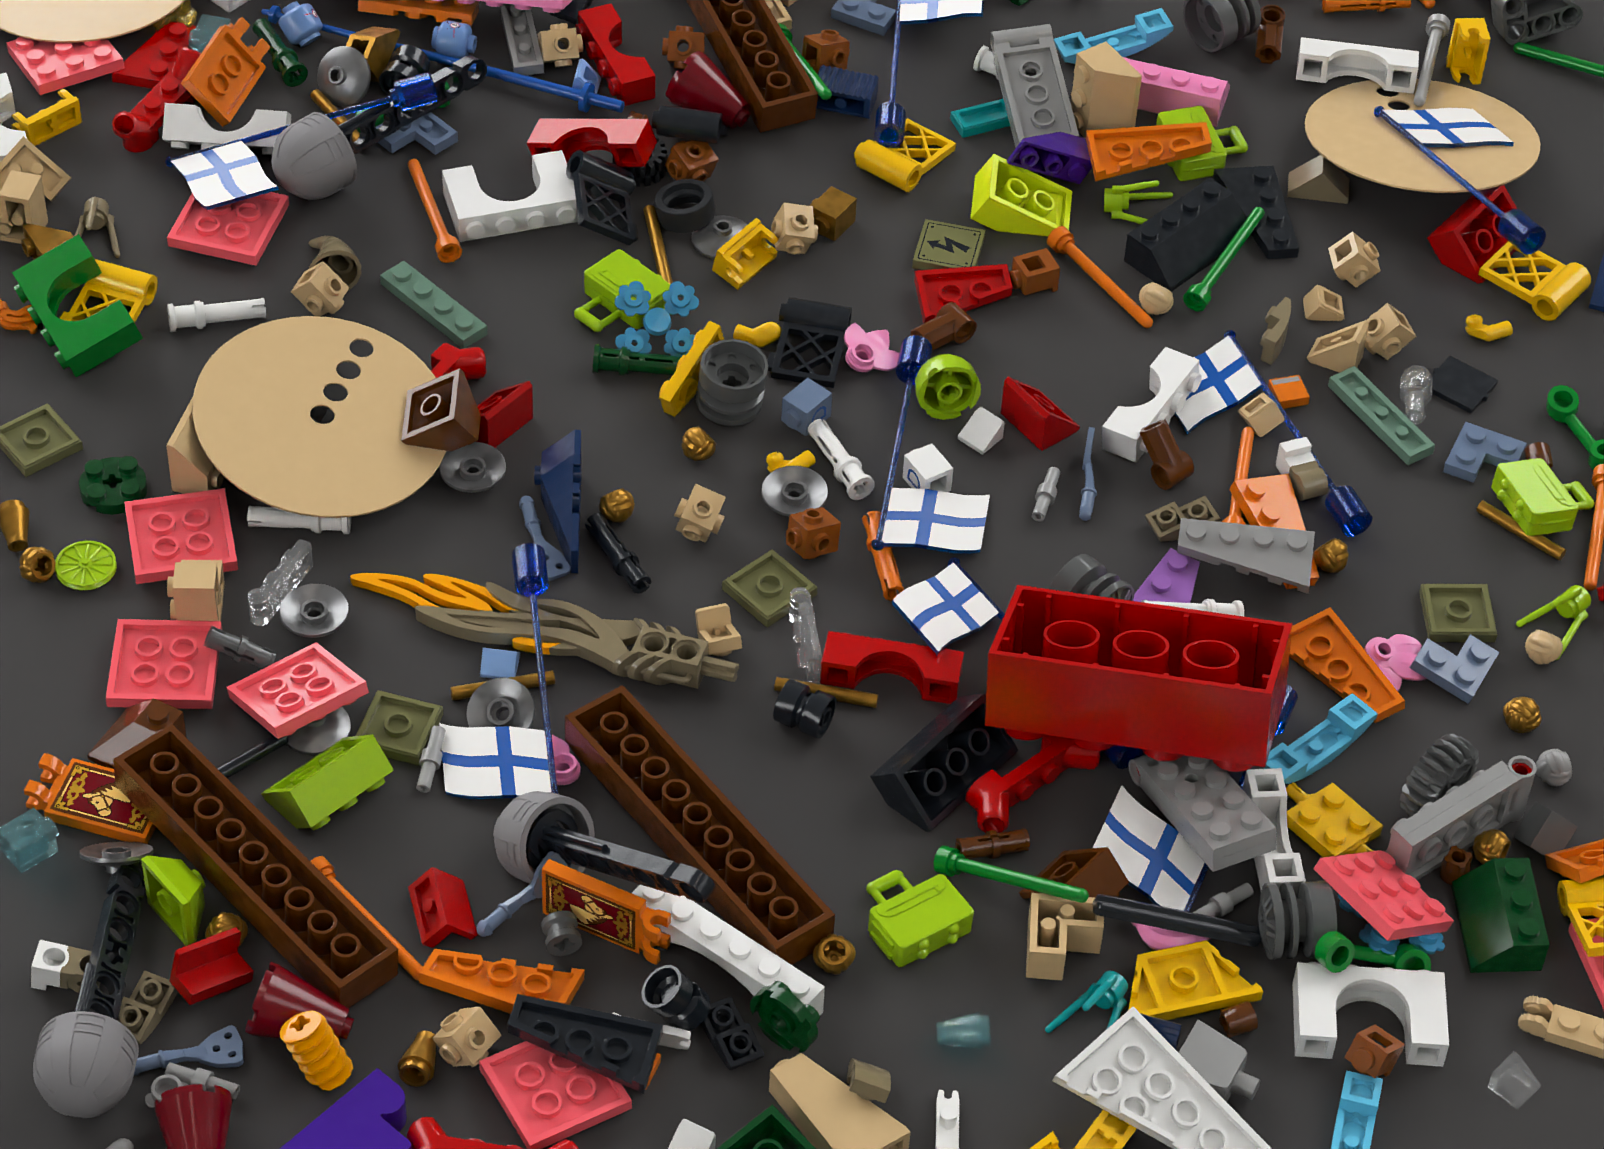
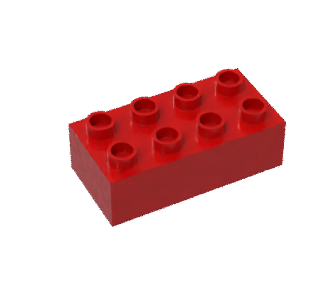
[985,585,1292,772]

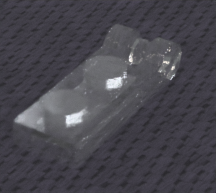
[248,539,313,626]
[789,587,822,682]

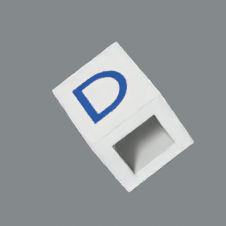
[903,443,953,492]

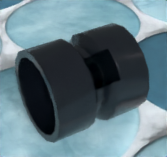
[379,45,430,98]
[773,679,837,738]
[641,965,710,1031]

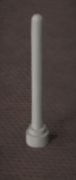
[1414,13,1450,107]

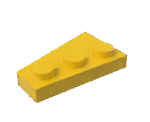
[659,321,724,417]

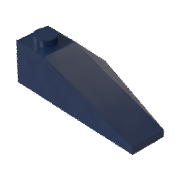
[534,430,582,573]

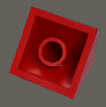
[1001,376,1080,451]
[476,381,533,448]

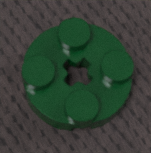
[79,456,147,515]
[750,981,820,1053]

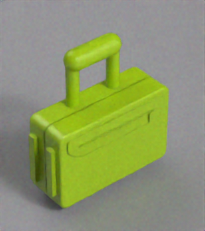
[1156,106,1248,181]
[574,249,671,332]
[1491,458,1595,536]
[866,870,974,967]

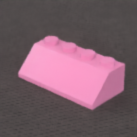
[1123,57,1230,127]

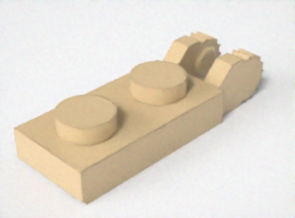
[1518,995,1604,1059]

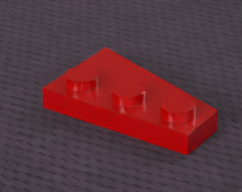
[111,21,198,89]
[914,264,1013,323]

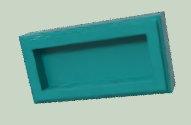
[950,99,1010,138]

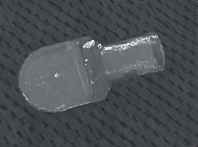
[1400,365,1433,425]

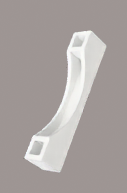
[632,885,825,1015]

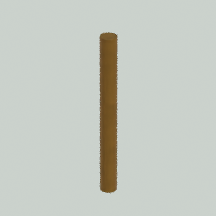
[643,205,673,284]

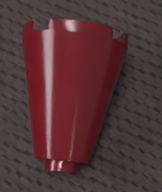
[665,51,751,129]
[245,962,354,1040]
[154,1084,232,1149]

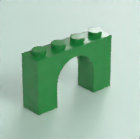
[12,234,143,378]

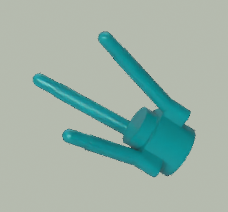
[1045,971,1128,1033]

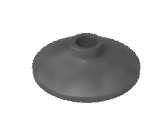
[317,46,371,107]
[692,215,748,260]
[440,442,506,493]
[762,466,828,517]
[280,584,349,638]
[466,678,535,729]
[286,707,351,755]
[79,842,153,874]

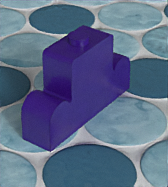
[280,1068,411,1149]

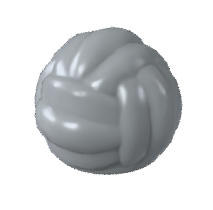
[1536,749,1572,786]

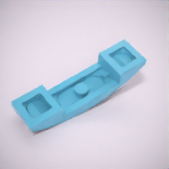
[1054,8,1174,64]
[1263,693,1378,784]
[1330,1070,1383,1149]

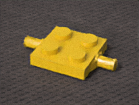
[1286,782,1383,857]

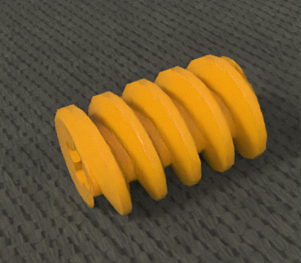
[279,1010,353,1091]

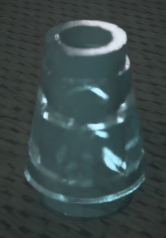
[937,1012,991,1049]

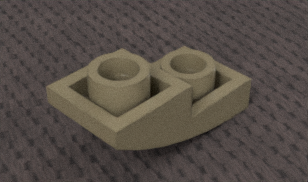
[1260,297,1291,365]
[1145,496,1221,542]
[118,970,178,1044]
[846,1058,891,1103]

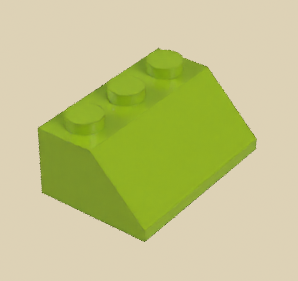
[261,734,394,830]

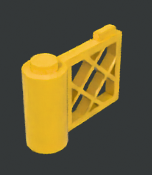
[854,118,956,192]
[1478,236,1591,321]
[60,259,158,323]
[1557,876,1604,957]

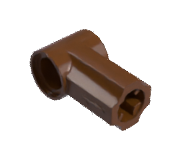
[1255,5,1286,64]
[910,302,977,355]
[1139,419,1194,490]

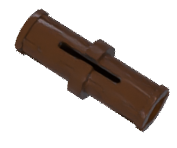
[955,828,1030,859]

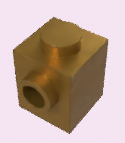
[810,186,857,241]

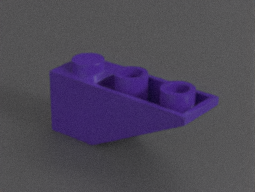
[1007,131,1092,184]

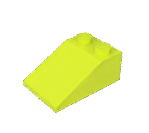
[970,154,1072,236]

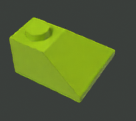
[141,855,205,946]

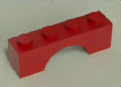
[575,3,656,106]
[527,119,657,167]
[820,631,964,704]

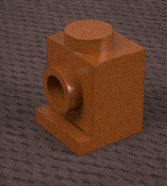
[1009,248,1060,295]
[1344,1024,1405,1078]

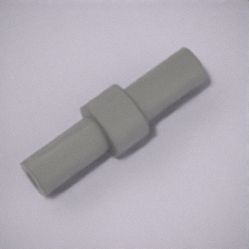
[1032,467,1061,522]
[416,726,446,793]
[1193,883,1254,918]
[165,1062,240,1099]

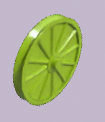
[55,541,117,590]

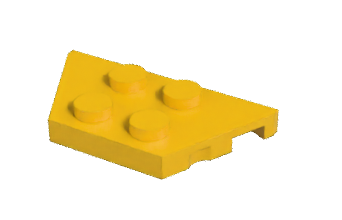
[1128,940,1263,1020]

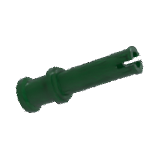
[252,18,308,87]
[592,344,681,375]

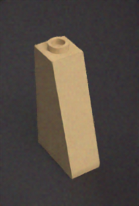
[769,1053,910,1149]

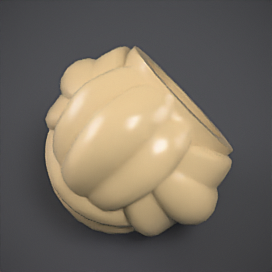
[1139,282,1174,315]
[1525,630,1563,665]

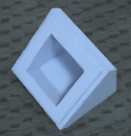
[572,58,601,94]
[480,648,520,679]

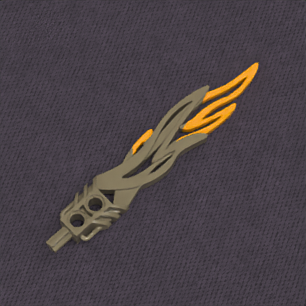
[350,573,739,689]

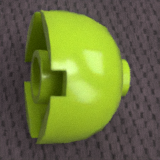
[915,354,981,420]

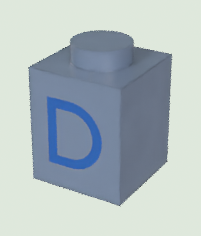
[781,378,832,436]

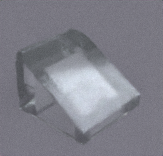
[1488,1051,1541,1109]

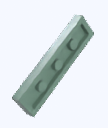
[380,261,488,349]
[1328,366,1435,466]

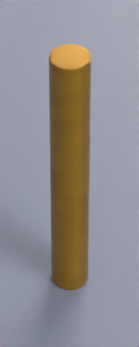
[310,89,360,142]
[1476,500,1566,561]
[450,670,555,700]
[774,677,878,708]

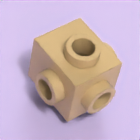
[537,23,583,67]
[771,202,818,255]
[1328,231,1381,287]
[291,261,349,316]
[1365,303,1417,360]
[674,484,726,543]
[432,1007,502,1067]

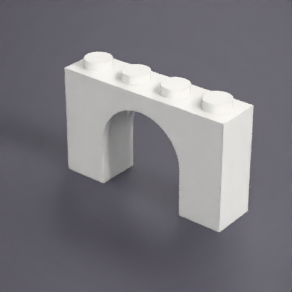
[442,150,578,242]
[1292,962,1449,1067]

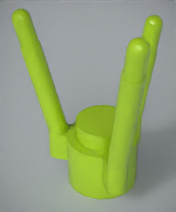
[1104,180,1173,224]
[1516,585,1591,660]

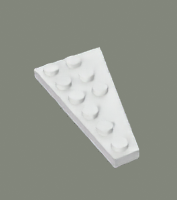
[1052,1006,1272,1149]

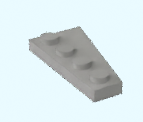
[1177,518,1315,594]

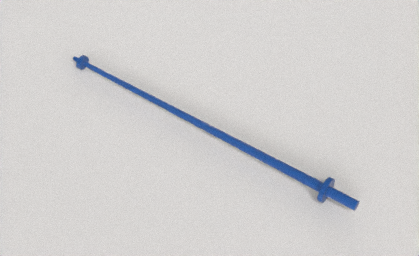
[261,5,625,113]

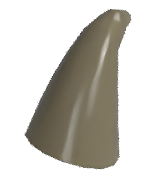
[308,236,361,291]

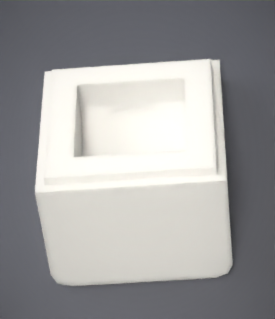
[958,407,1005,455]
[668,1119,716,1149]

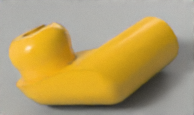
[1465,314,1513,342]
[733,322,782,348]
[766,450,816,473]

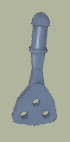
[1079,427,1097,521]
[519,496,570,581]
[476,851,568,937]
[134,1025,244,1075]

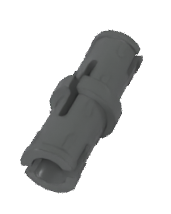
[204,626,277,669]

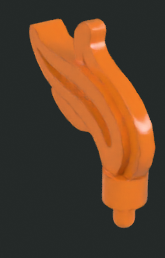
[0,299,38,334]

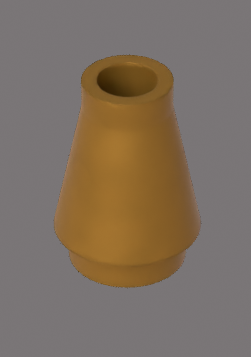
[0,500,30,552]
[398,1031,437,1087]

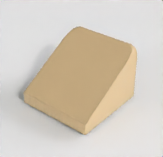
[1303,284,1344,321]
[1238,393,1285,437]

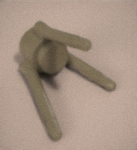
[74,197,120,258]

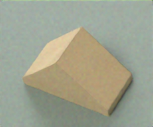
[1307,320,1369,373]

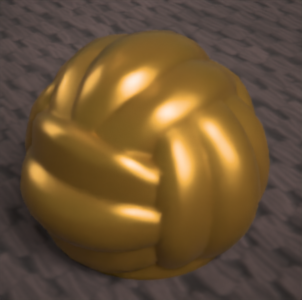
[682,426,717,461]
[599,488,635,523]
[1313,538,1349,573]
[19,547,55,583]
[1503,697,1542,733]
[1473,829,1511,864]
[205,912,248,946]
[813,934,856,975]

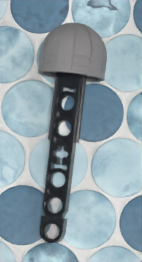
[271,55,487,200]
[493,791,716,903]
[33,864,146,1118]

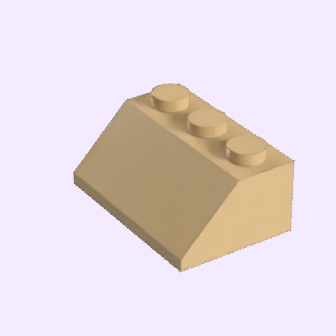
[1071,42,1142,139]
[166,397,224,494]

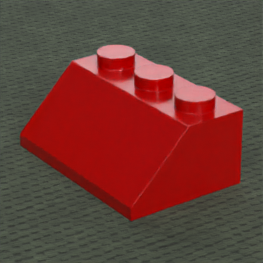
[1427,185,1532,284]

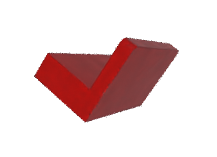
[408,867,478,948]
[169,927,254,1005]

